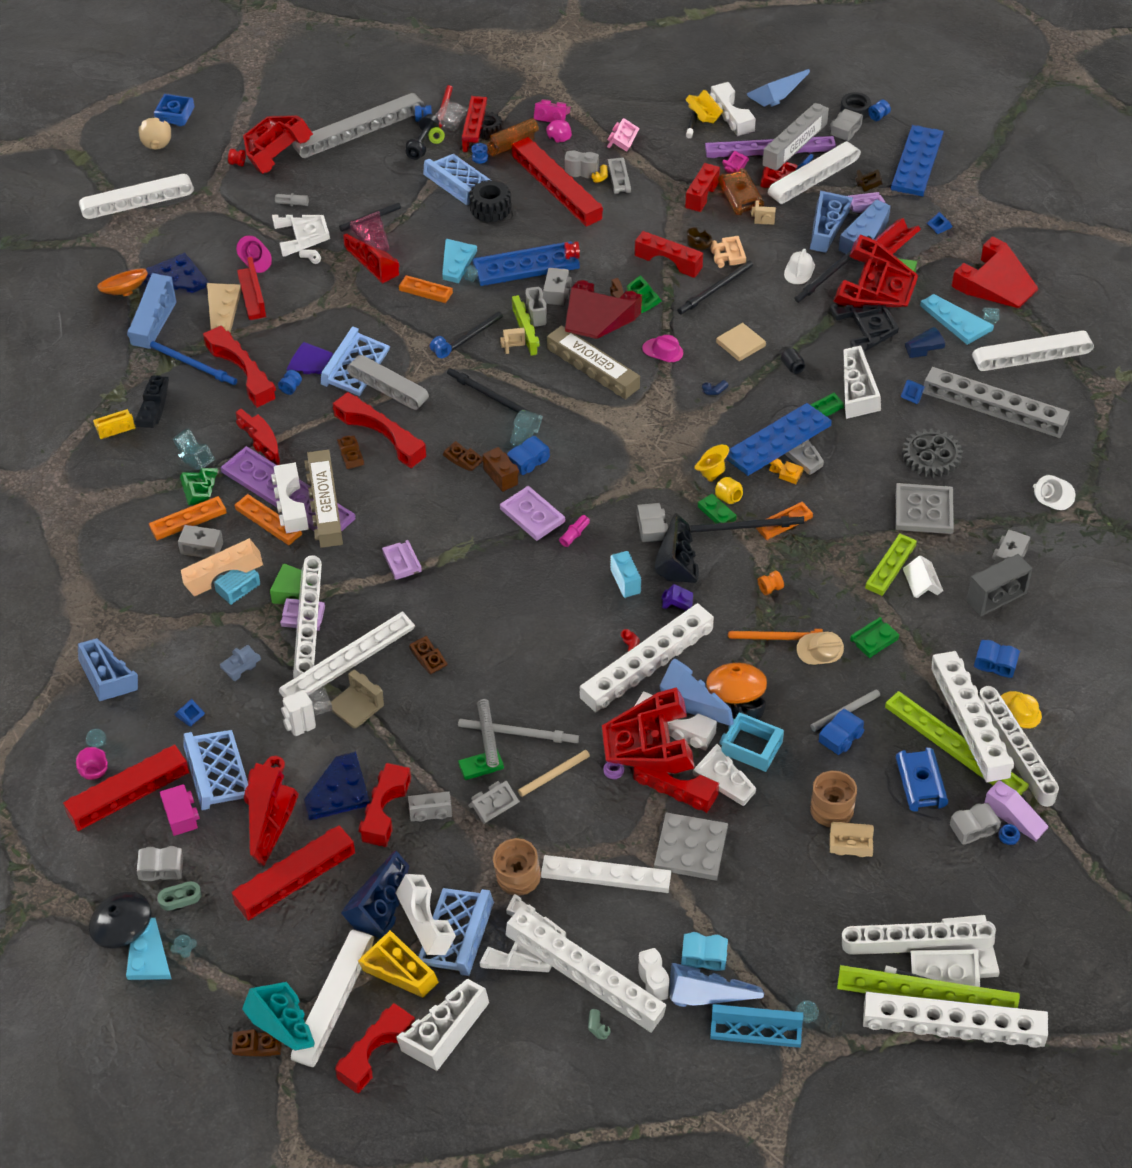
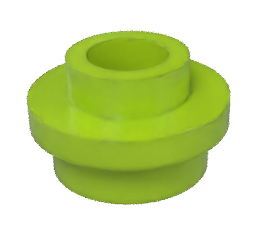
[428,127,444,144]

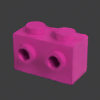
[160,784,200,836]

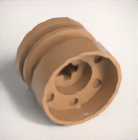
[810,771,857,827]
[493,838,541,896]

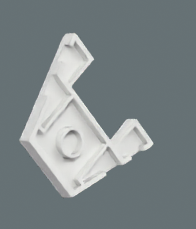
[272,215,330,257]
[480,894,566,972]

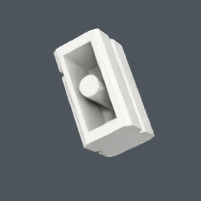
[281,690,316,736]

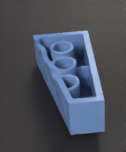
[127,273,176,349]

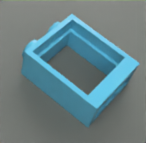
[720,712,784,772]

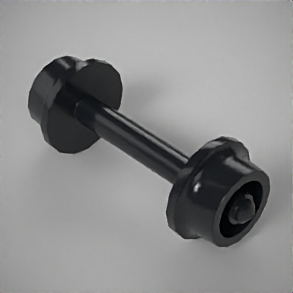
[405,114,440,160]

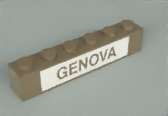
[547,325,640,400]
[304,450,343,548]

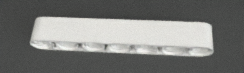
[768,141,861,204]
[79,174,194,219]
[972,331,1094,371]
[293,556,322,678]
[979,686,1059,807]
[842,921,996,955]
[291,929,374,1067]

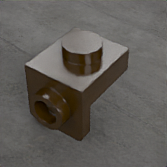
[855,170,883,192]

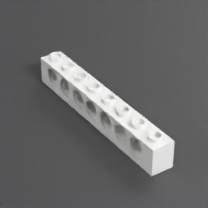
[580,603,714,712]
[931,651,1014,782]
[506,908,666,1033]
[863,992,1048,1048]

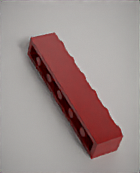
[63,744,189,831]
[232,825,355,921]

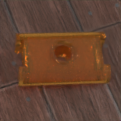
[487,118,538,156]
[718,168,764,215]

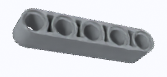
[347,355,429,410]

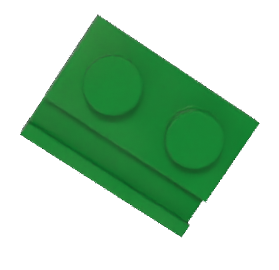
[850,617,899,658]

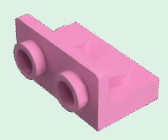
[607,118,639,152]

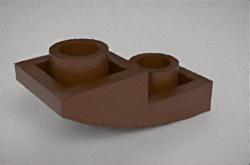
[610,278,623,298]
[337,435,365,469]
[443,441,483,471]
[409,636,448,675]
[232,1029,282,1056]

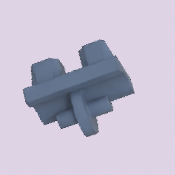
[220,645,261,681]

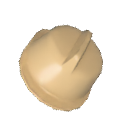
[797,632,844,665]

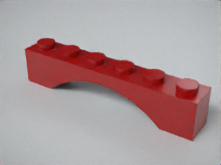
[203,325,276,408]
[333,392,426,468]

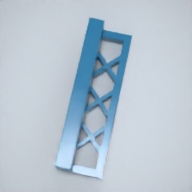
[710,1004,803,1048]

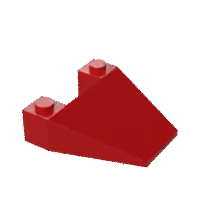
[243,116,313,174]
[833,234,918,307]
[952,237,1038,308]
[602,687,694,774]
[248,763,299,866]

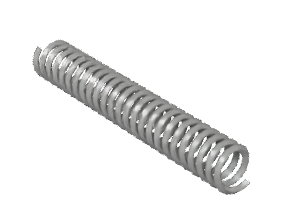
[477,699,499,767]

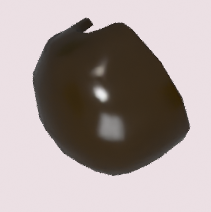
[686,227,712,250]

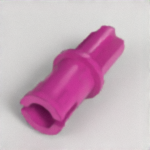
[559,515,590,547]

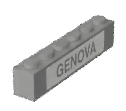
[763,103,829,171]

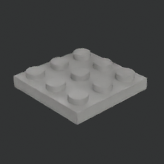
[896,483,954,534]
[654,813,728,881]

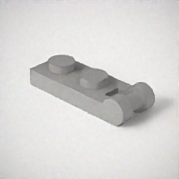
[608,158,631,194]

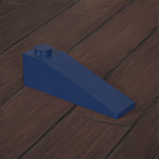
[341,851,409,939]

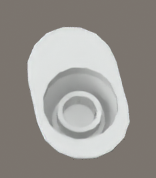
[784,249,815,285]
[1033,475,1075,510]

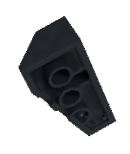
[655,513,699,583]

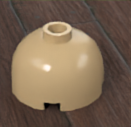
[139,118,171,150]

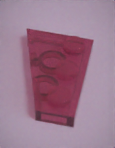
[350,211,389,252]

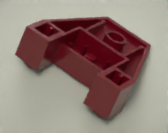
[565,280,642,339]

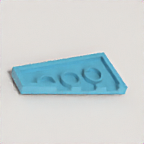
[920,294,994,345]

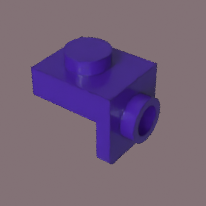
[661,584,693,611]

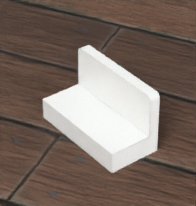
[903,556,943,598]

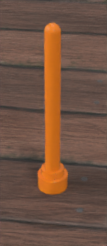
[728,629,823,640]

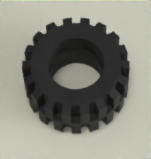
[469,180,511,222]

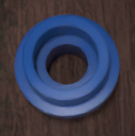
[998,824,1020,845]

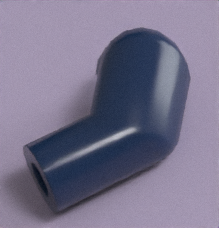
[702,380,728,395]

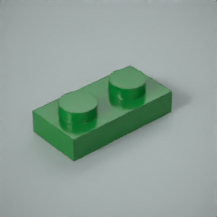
[698,494,737,523]

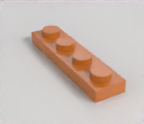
[235,494,302,545]
[149,496,227,540]

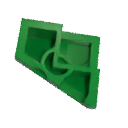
[627,275,662,313]
[180,468,218,506]

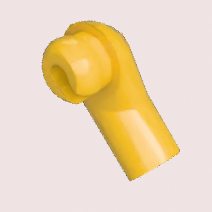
[591,165,608,183]

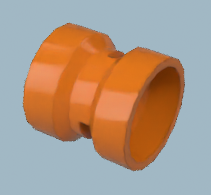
[758,571,784,595]

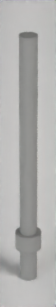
[458,719,579,743]

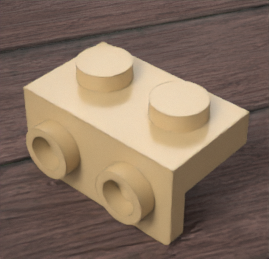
[829,822,874,857]

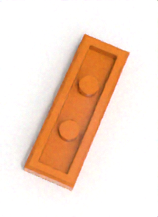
[399,275,453,303]
[756,502,813,540]

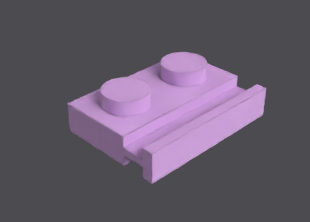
[848,192,885,213]
[382,540,422,580]
[280,598,325,631]

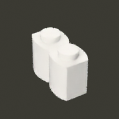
[639,948,669,1001]

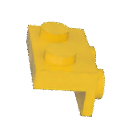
[685,90,723,123]
[93,409,135,439]

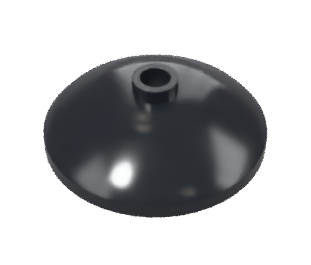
[89,891,151,949]

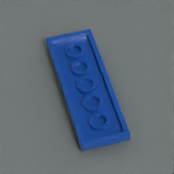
[891,125,944,196]
[473,241,580,286]
[725,403,831,476]

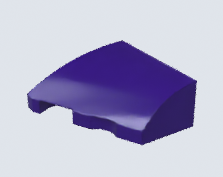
[287,342,334,374]

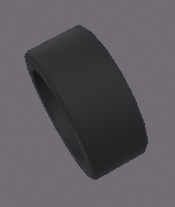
[840,92,871,119]

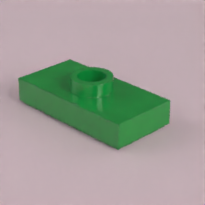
[811,393,844,417]
[458,750,504,780]

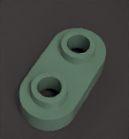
[158,881,201,911]

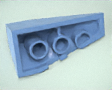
[660,659,734,726]

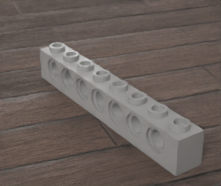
[923,367,1070,438]

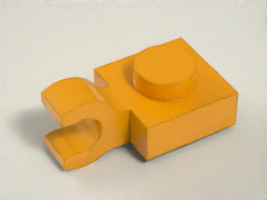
[769,458,804,484]

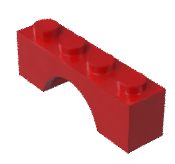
[635,231,703,278]
[359,763,411,847]
[634,767,719,813]
[335,1003,415,1094]

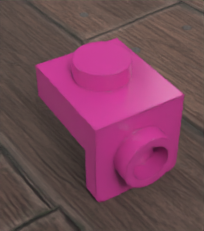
[722,151,749,176]

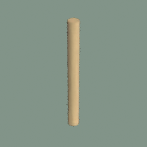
[518,750,590,797]

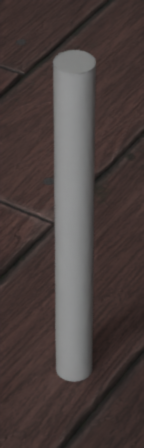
[810,689,880,732]

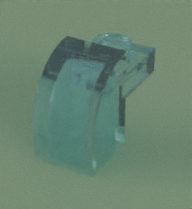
[510,410,543,446]
[173,429,215,470]

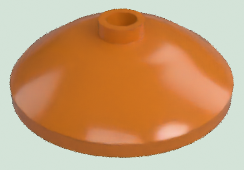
[97,269,148,296]
[706,663,767,704]

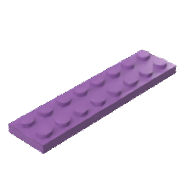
[221,446,356,531]

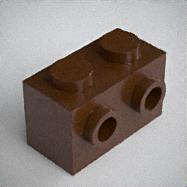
[483,447,519,492]

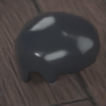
[733,697,766,720]

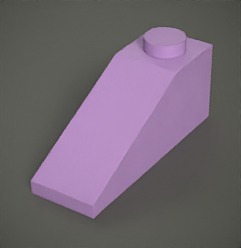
[985,780,1048,842]

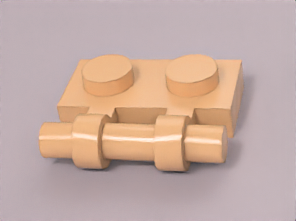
[710,236,746,268]

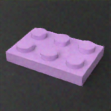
[500,486,565,541]

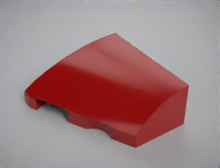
[760,162,798,188]

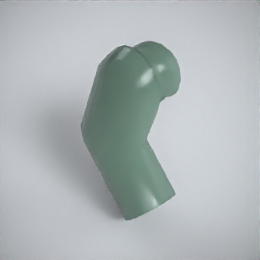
[588,1009,611,1040]

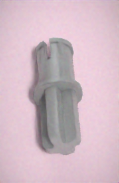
[275,193,309,206]

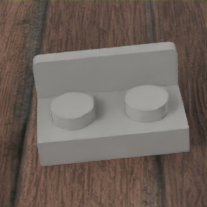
[468,781,520,824]
[408,791,452,822]

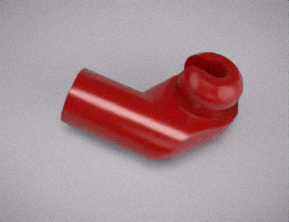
[621,629,640,652]

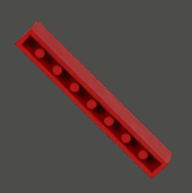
[512,137,603,227]

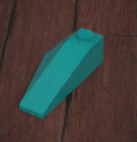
[242,982,315,1051]

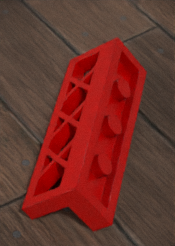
[462,96,487,152]
[874,218,921,254]
[237,257,266,320]

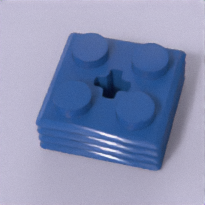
[154,94,195,126]

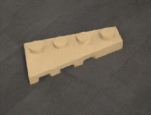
[207,283,241,333]

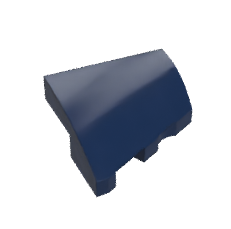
[905,327,945,358]

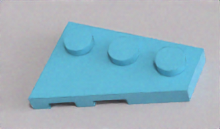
[442,239,477,283]
[126,918,171,980]

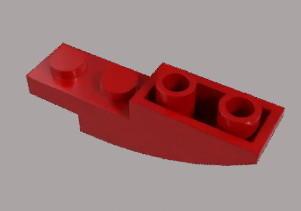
[236,409,280,465]

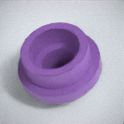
[603,762,624,779]

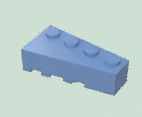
[810,191,853,253]
[839,199,891,254]

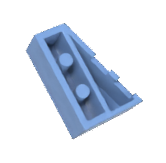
[78,638,138,701]

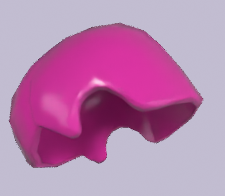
[546,119,572,143]
[76,747,108,780]

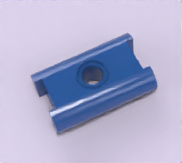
[896,748,948,811]

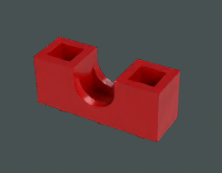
[685,163,720,212]

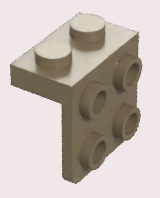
[328,670,384,728]

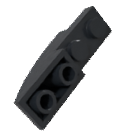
[135,375,169,428]

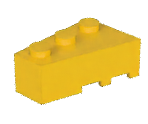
[358,931,439,998]

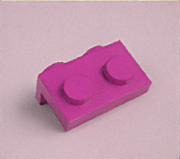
[534,99,571,122]

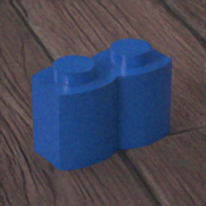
[507,436,550,475]
[974,640,1020,678]
[819,708,864,755]

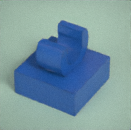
[901,380,925,404]

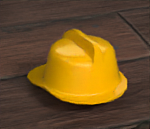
[695,444,730,482]
[1001,691,1042,729]

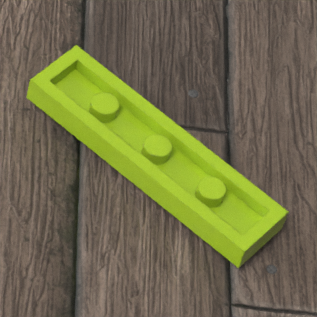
[512,295,540,356]
[865,534,917,596]

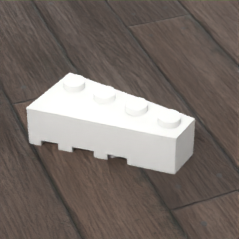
[844,346,881,419]
[397,979,489,1071]

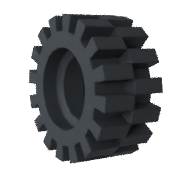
[480,112,503,140]

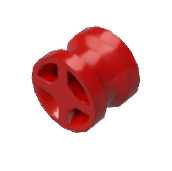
[228,148,246,166]
[564,241,580,259]

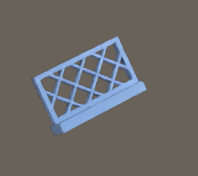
[423,154,492,205]
[321,326,390,396]
[183,730,248,810]
[418,888,494,976]

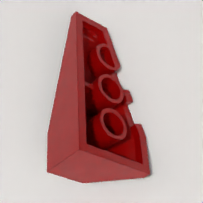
[343,234,400,284]

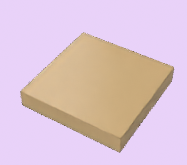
[716,323,766,361]

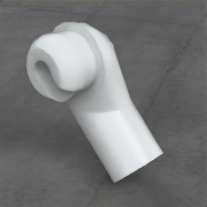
[299,249,321,264]

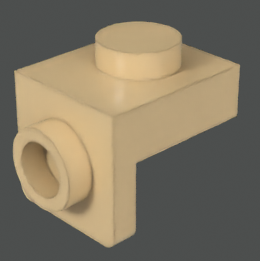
[751,201,776,224]
[500,328,525,354]

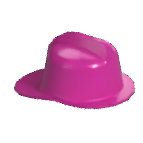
[236,235,272,273]
[642,335,683,362]

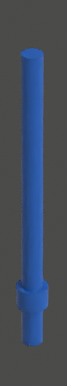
[150,341,237,385]

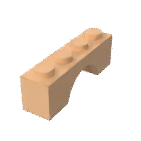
[181,538,263,596]

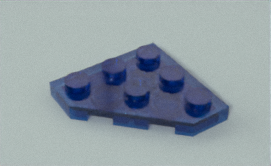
[144,253,208,293]
[304,752,370,820]

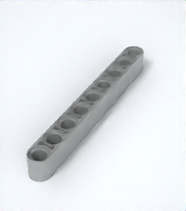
[292,93,425,158]

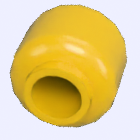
[715,477,743,504]

